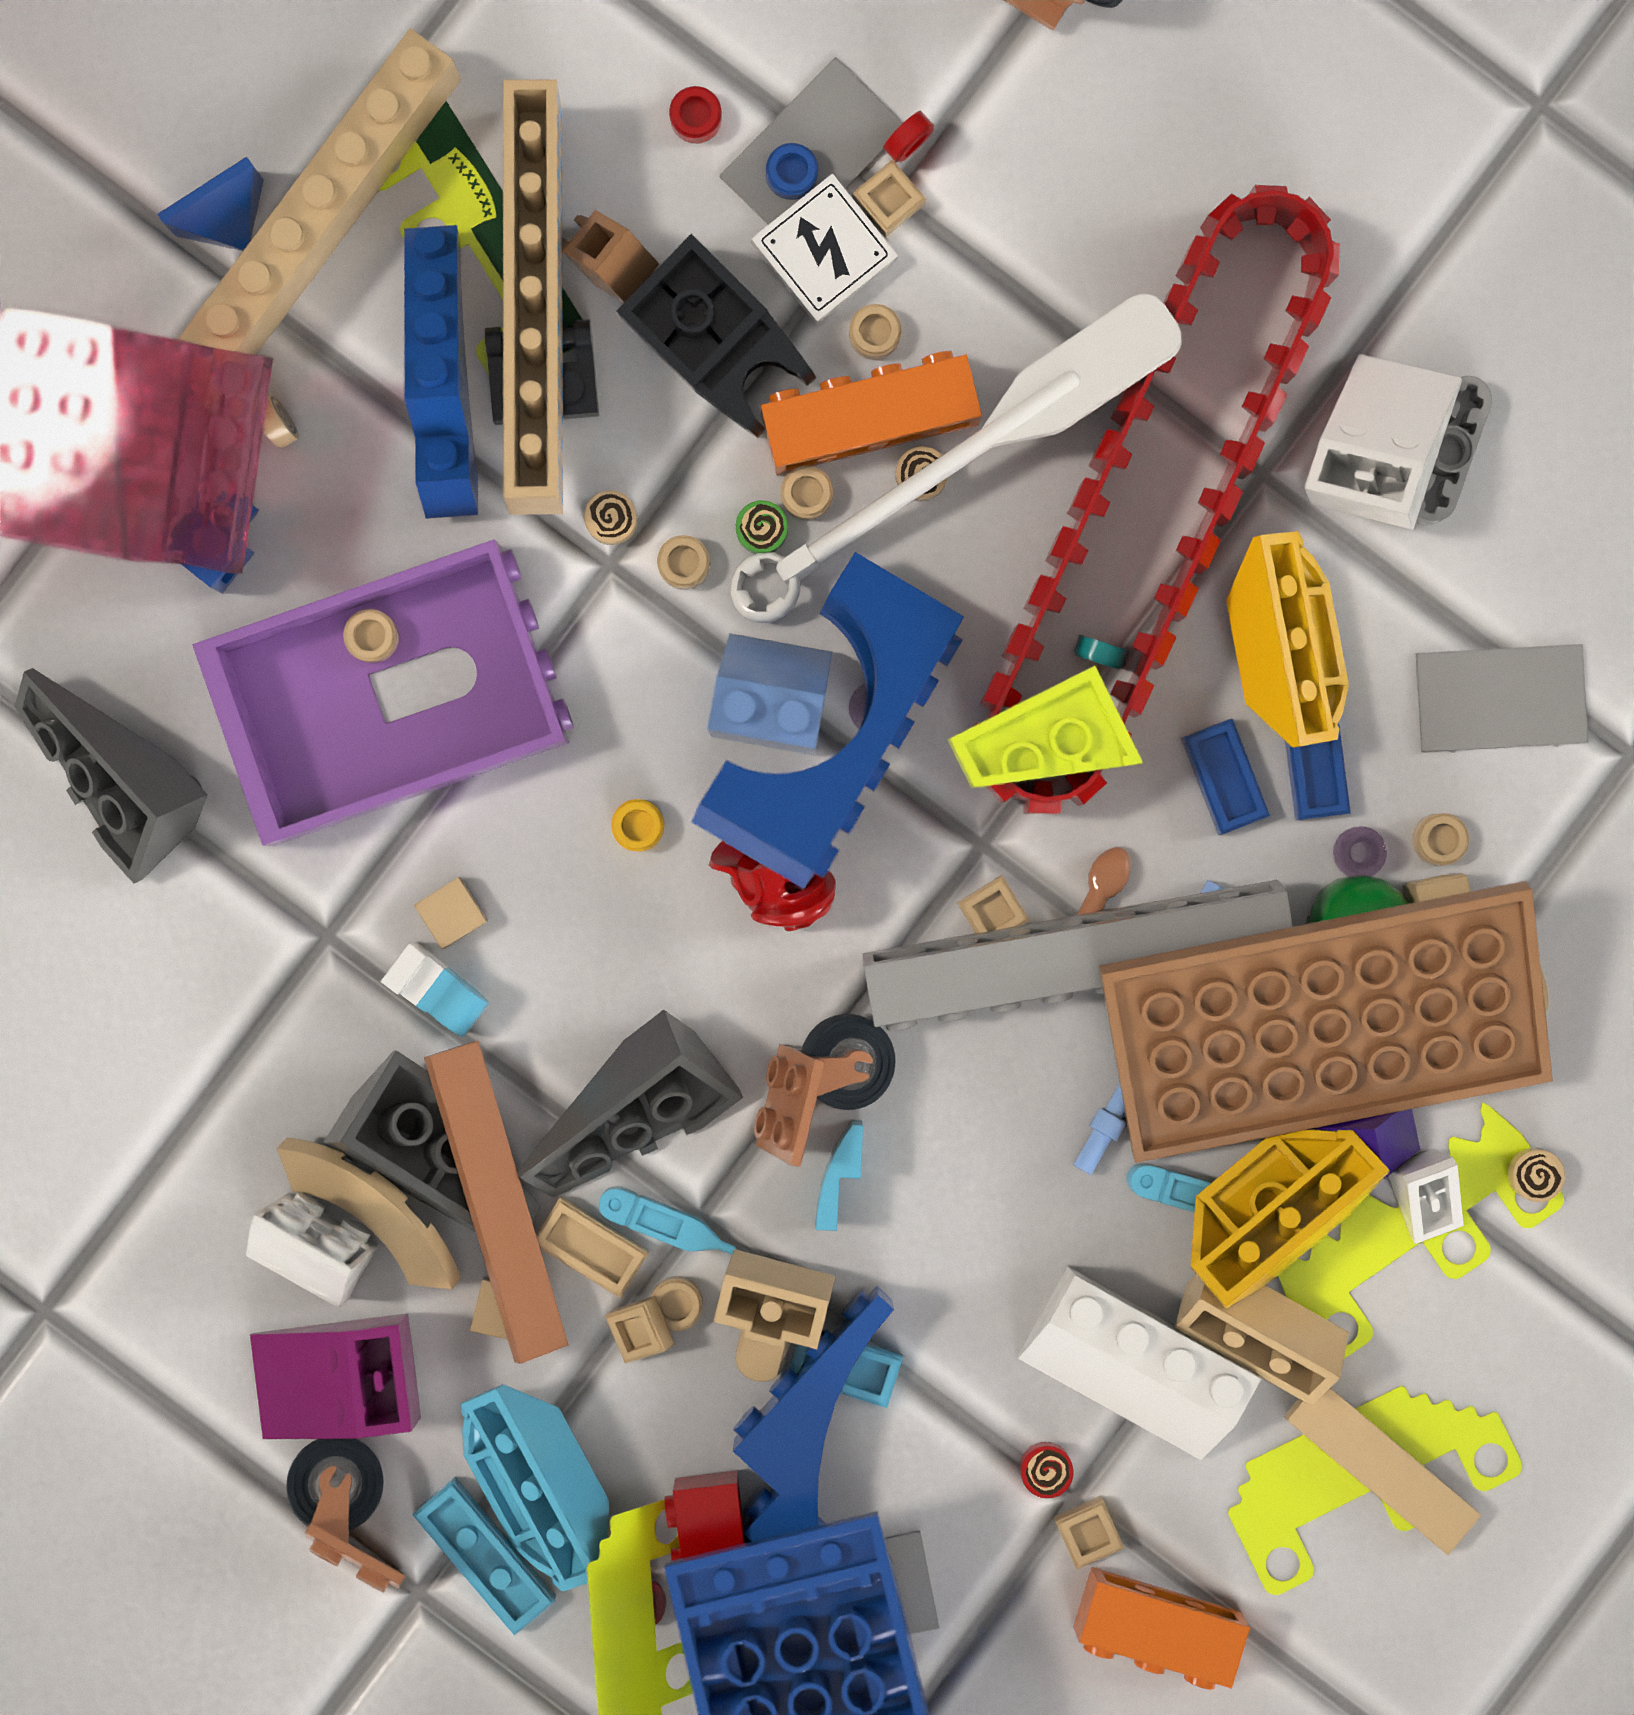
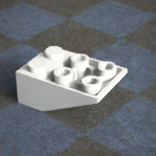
[1304,354,1462,530]
[246,1192,379,1308]

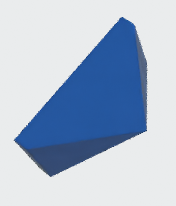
[157,157,264,251]

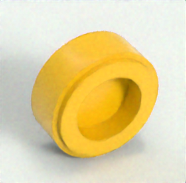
[611,799,665,852]

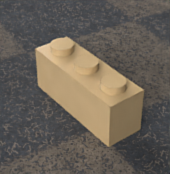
[1175,1273,1349,1406]

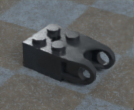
[616,233,816,438]

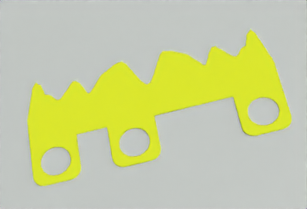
[1278,1103,1564,1359]

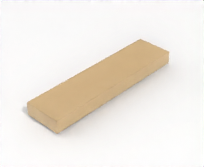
[1284,1388,1482,1555]

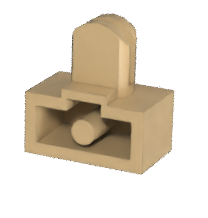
[713,1249,836,1382]

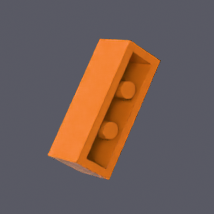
[1073,1567,1250,1690]

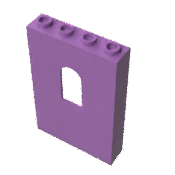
[192,539,574,846]

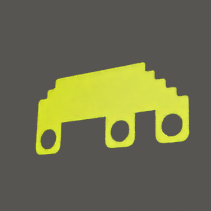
[1228,1385,1522,1595]
[587,1499,693,1715]

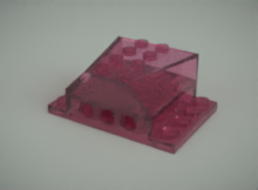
[0,309,273,574]

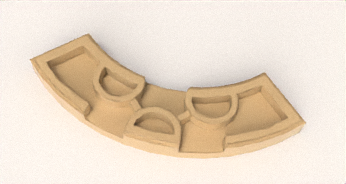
[277,1138,461,1289]

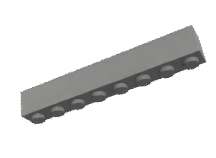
[862,880,1293,1031]

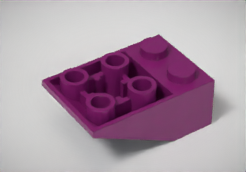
[250,1313,421,1439]

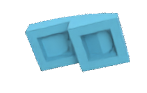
[815,1120,863,1231]

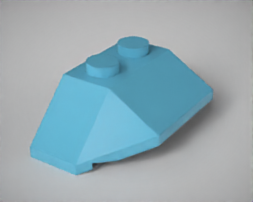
[461,1384,609,1592]

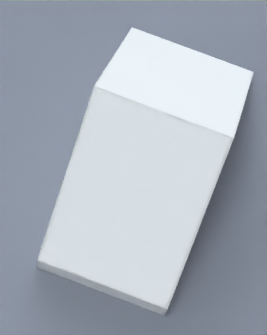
[1388,1149,1463,1244]

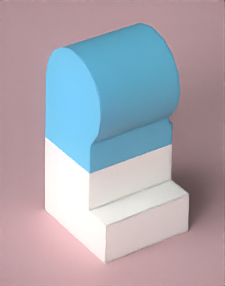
[381,942,489,1037]

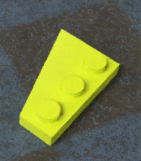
[947,666,1143,788]

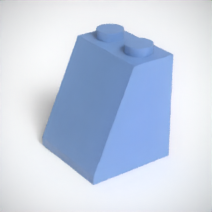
[707,633,832,755]

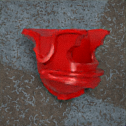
[709,841,836,932]

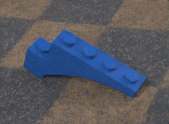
[404,225,478,519]
[733,1286,894,1541]

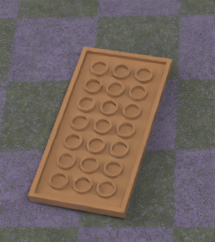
[1099,881,1553,1163]

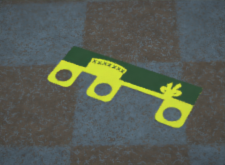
[379,101,593,375]

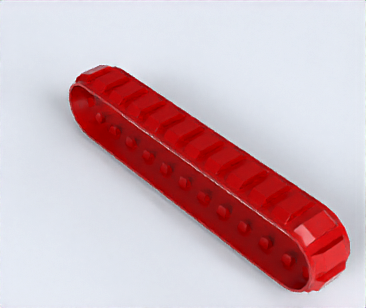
[972,185,1340,815]

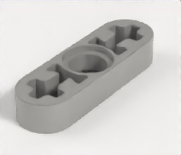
[1416,376,1492,525]

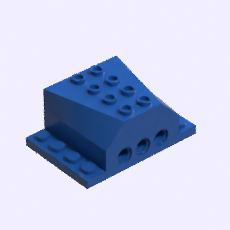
[664,1511,929,1715]

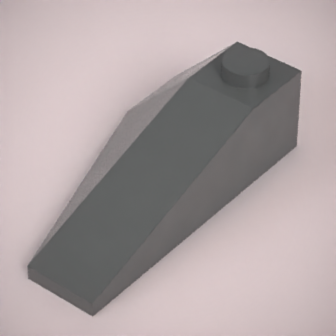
[14,668,208,884]
[517,1009,743,1197]
[323,1050,541,1232]

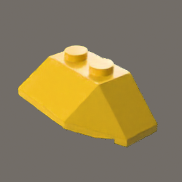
[1226,531,1349,748]
[1190,1130,1389,1309]

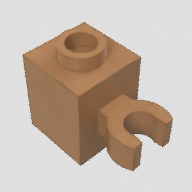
[562,210,659,303]

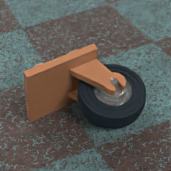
[754,1014,896,1167]
[286,1439,405,1593]

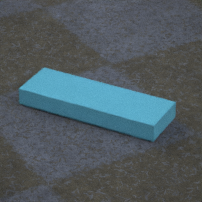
[413,1477,556,1635]

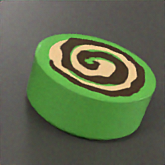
[735,500,788,554]

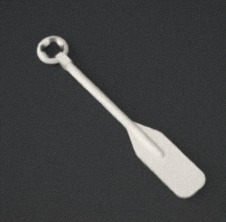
[730,294,1182,623]

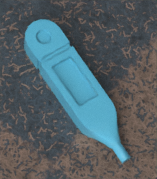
[1126,1163,1212,1212]
[599,1186,736,1255]

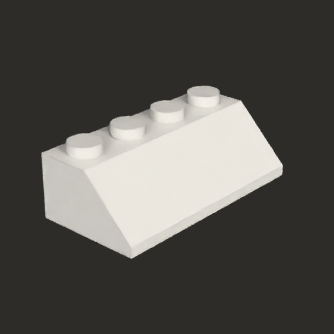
[1017,1266,1261,1460]

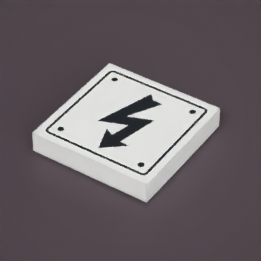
[751,173,898,325]

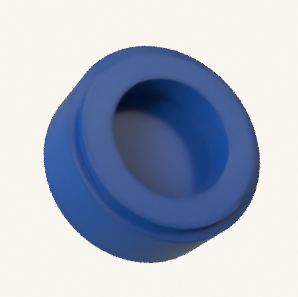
[766,143,818,200]

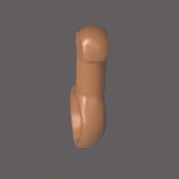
[1077,847,1131,915]

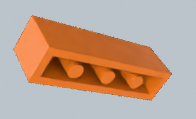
[761,351,982,475]

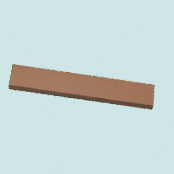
[424,1041,569,1364]

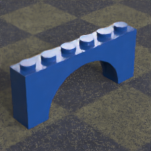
[691,552,964,889]

